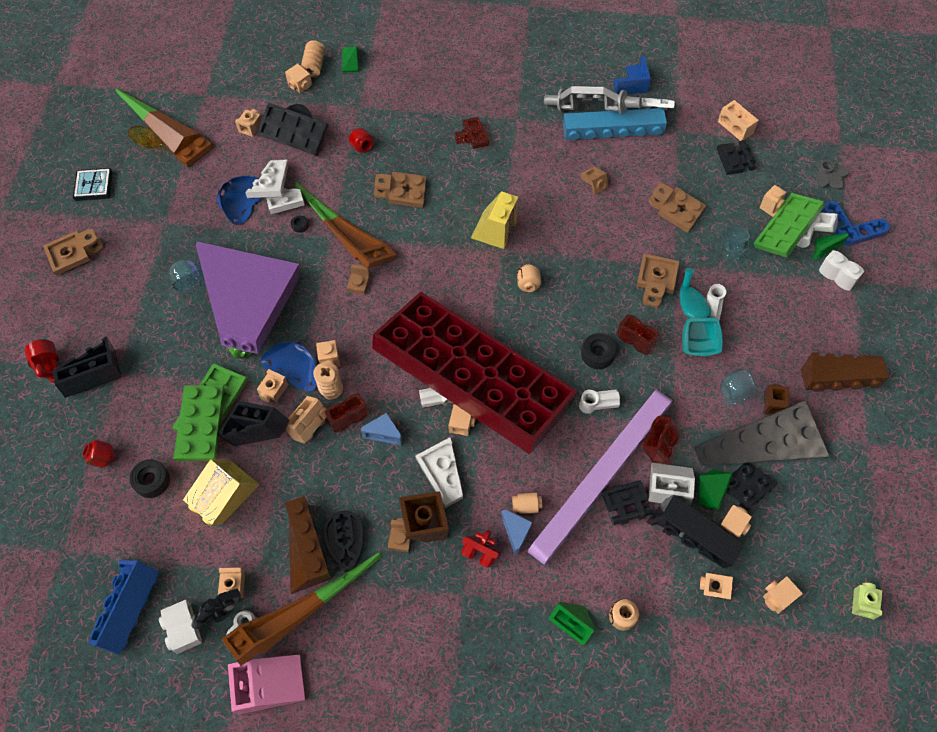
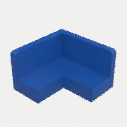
[613,56,651,94]

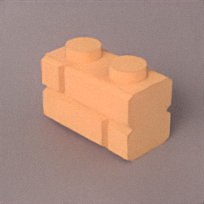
[286,396,329,443]

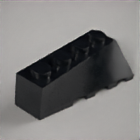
[647,495,744,568]

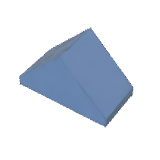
[361,413,402,445]
[501,510,532,555]

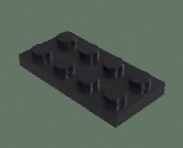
[256,102,329,156]

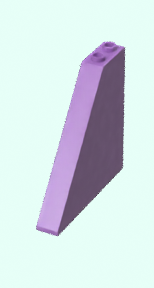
[196,242,300,354]

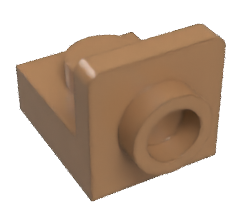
[581,166,609,195]
[347,264,371,295]
[388,518,411,553]

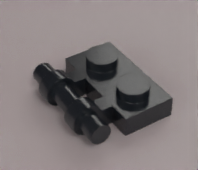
[717,140,756,175]
[601,480,653,525]
[191,588,241,629]

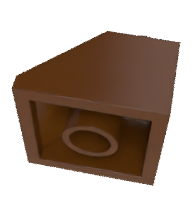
[399,491,449,542]

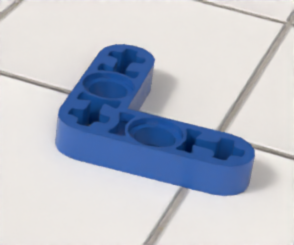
[822,201,890,246]

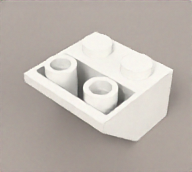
[648,463,695,506]

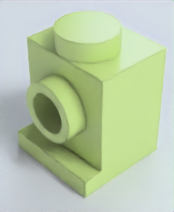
[852,583,882,620]

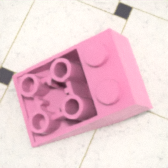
[228,655,305,715]

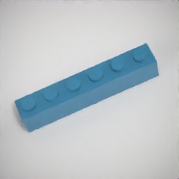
[563,108,667,140]

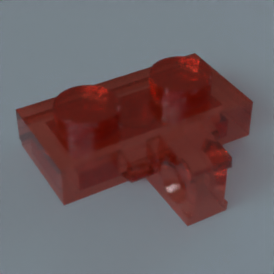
[455,117,489,149]

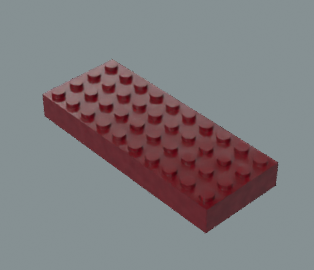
[372,291,577,454]

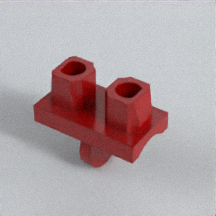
[461,530,501,568]

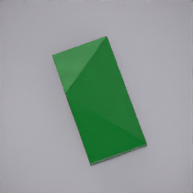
[342,46,359,73]
[813,233,849,260]
[699,470,733,510]
[548,602,595,646]

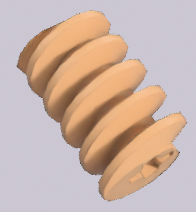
[301,41,325,78]
[313,362,343,400]

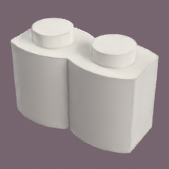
[819,250,864,291]
[159,600,202,654]

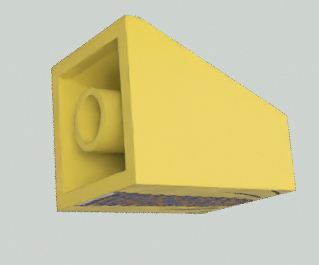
[471,191,518,249]
[183,459,260,526]

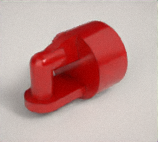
[24,339,59,383]

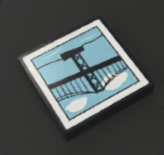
[73,168,113,201]

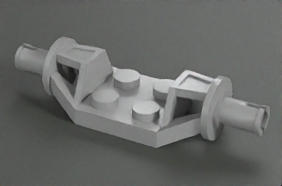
[544,86,642,114]

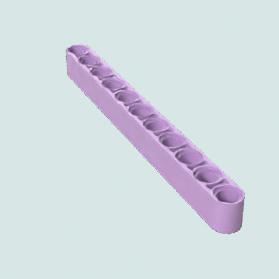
[528,389,673,565]

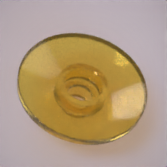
[128,126,162,148]

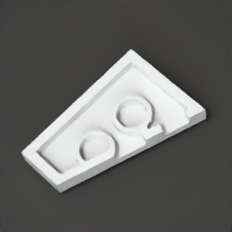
[245,160,288,198]
[415,437,463,508]

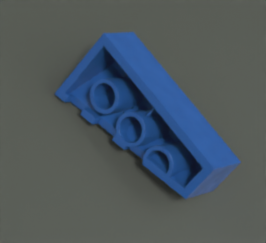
[88,560,159,655]

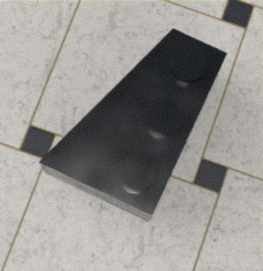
[52,336,122,398]
[218,401,290,446]

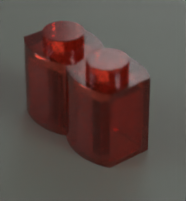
[617,314,659,355]
[324,393,369,433]
[643,416,680,464]

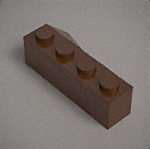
[801,352,889,392]
[285,496,332,594]

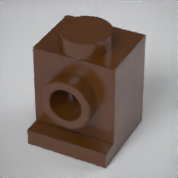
[763,384,789,415]

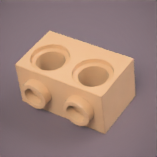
[718,100,759,141]

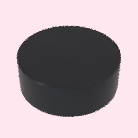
[291,215,309,233]

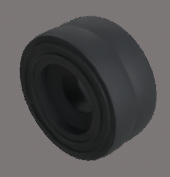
[581,333,616,369]
[129,459,170,498]

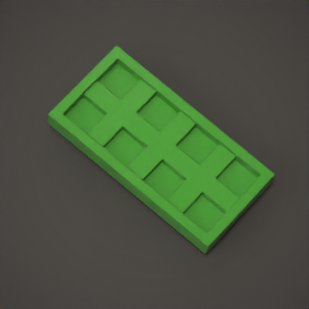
[754,193,825,258]
[172,363,248,432]
[173,385,225,462]

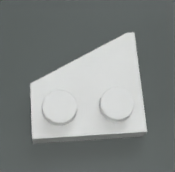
[266,188,305,214]

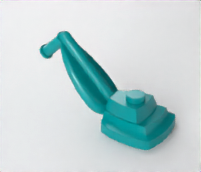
[679,268,723,356]

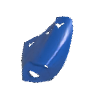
[216,176,261,225]
[260,341,318,391]

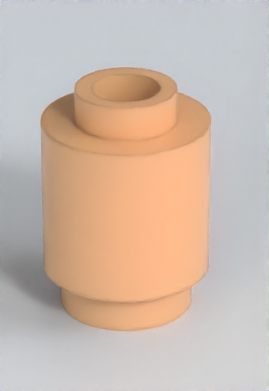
[512,492,542,514]

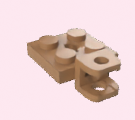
[374,172,426,208]
[648,183,706,233]
[43,229,104,276]
[636,254,679,308]

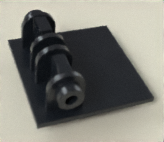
[726,462,778,510]

